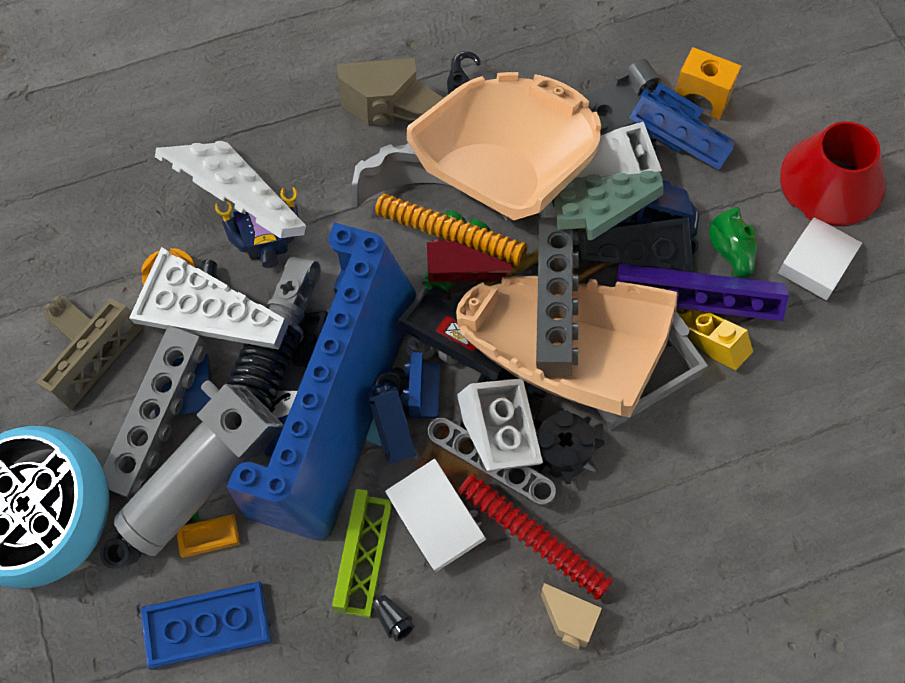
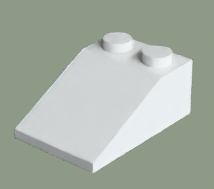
[457,379,543,471]

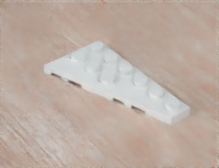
[155,141,306,238]
[129,247,289,349]

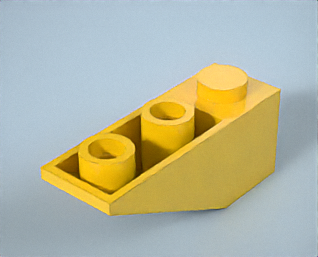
[675,308,753,370]

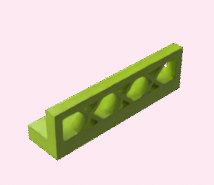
[332,489,392,618]

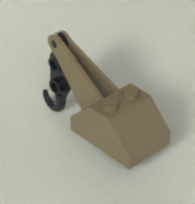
[337,51,481,126]

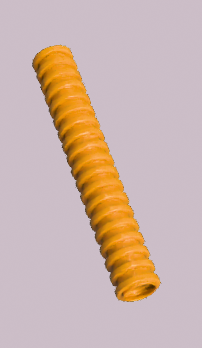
[375,193,527,266]

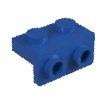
[403,352,440,419]

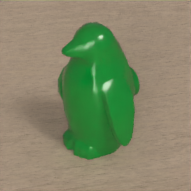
[709,207,757,278]

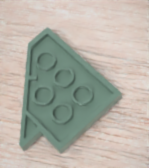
[554,171,663,240]

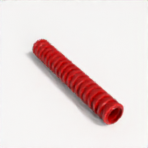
[458,473,612,600]

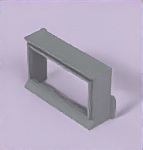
[597,311,708,430]

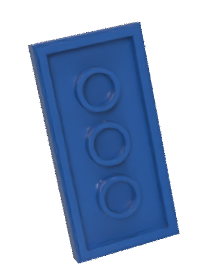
[140,581,271,670]

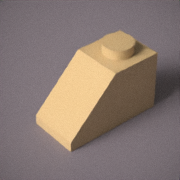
[540,583,602,649]

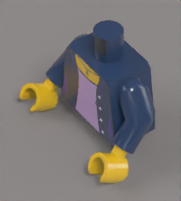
[215,187,299,268]

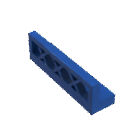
[629,89,734,170]

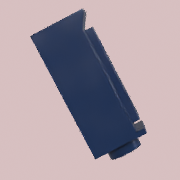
[366,383,416,464]

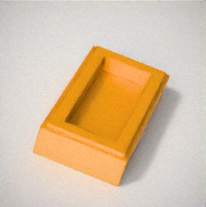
[177,514,241,558]

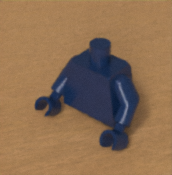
[617,181,699,254]

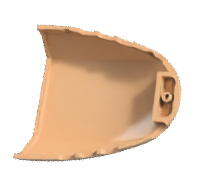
[456,276,678,418]

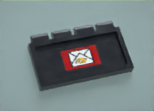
[397,286,504,381]

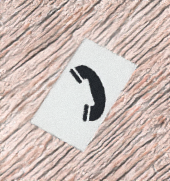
[269,391,298,418]

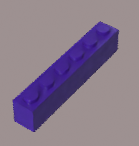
[616,264,789,321]

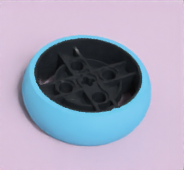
[0,426,109,588]

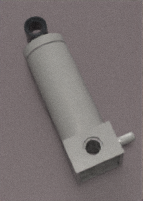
[100,381,284,569]

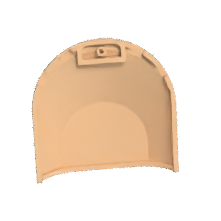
[407,72,601,220]

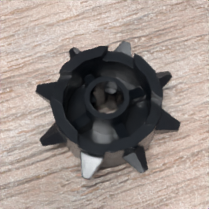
[533,408,605,484]

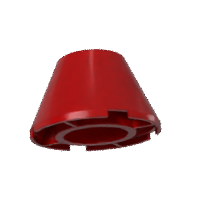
[780,121,886,227]

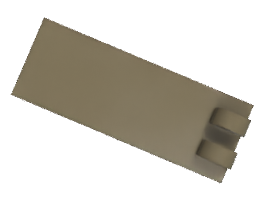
[42,295,112,354]

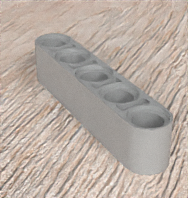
[428,418,556,506]

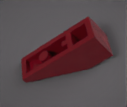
[426,239,512,283]

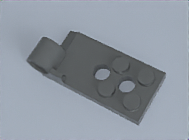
[584,59,661,136]

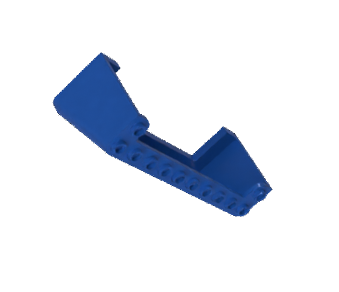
[227,222,417,541]

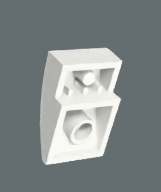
[778,218,862,300]
[385,459,486,572]

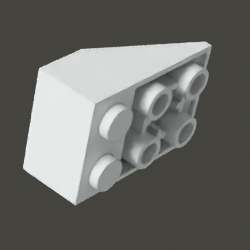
[575,122,662,178]

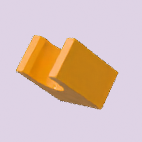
[675,47,741,120]

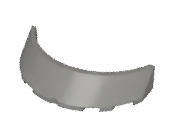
[352,142,512,222]

